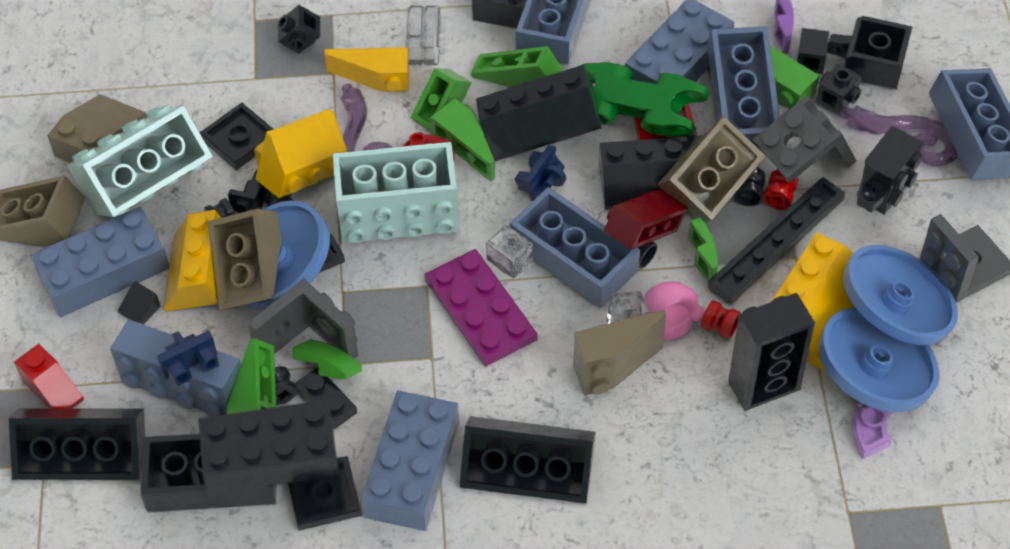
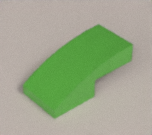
[688,217,718,282]
[293,339,362,380]

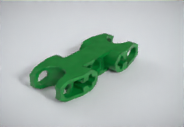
[581,62,710,137]

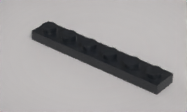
[708,177,846,305]

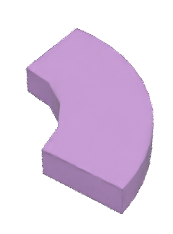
[853,402,894,459]

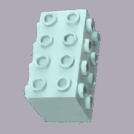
[67,104,213,218]
[333,142,460,243]

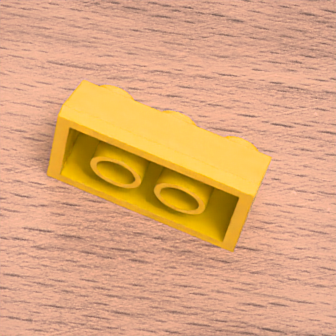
[256,108,347,198]
[163,210,221,312]

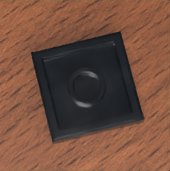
[200,102,273,171]
[288,456,362,531]

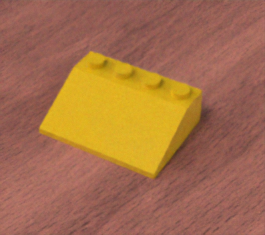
[773,232,855,372]

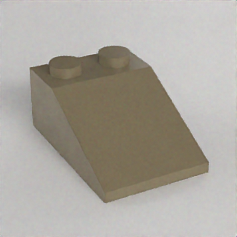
[47,94,147,163]
[657,116,766,222]
[0,175,86,247]
[207,209,282,311]
[573,310,666,396]

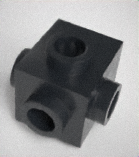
[277,5,320,54]
[816,64,862,115]

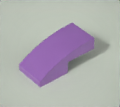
[773,0,794,54]

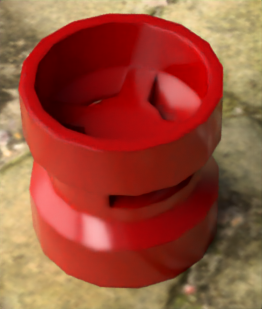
[763,170,798,210]
[700,300,741,340]

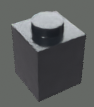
[797,28,829,74]

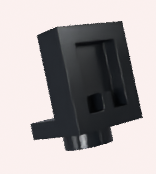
[228,170,266,213]

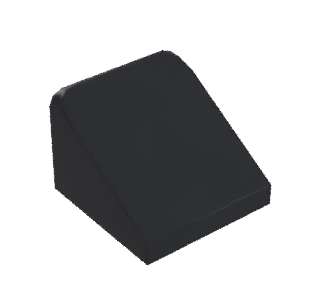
[118,281,161,324]

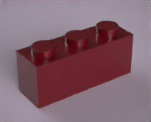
[603,189,688,250]

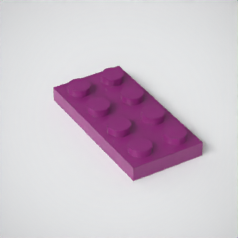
[424,249,538,367]

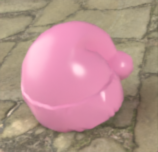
[642,281,705,340]

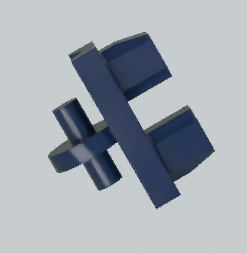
[515,145,567,201]
[157,330,219,386]

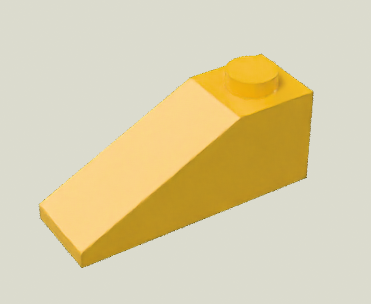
[324,47,409,92]

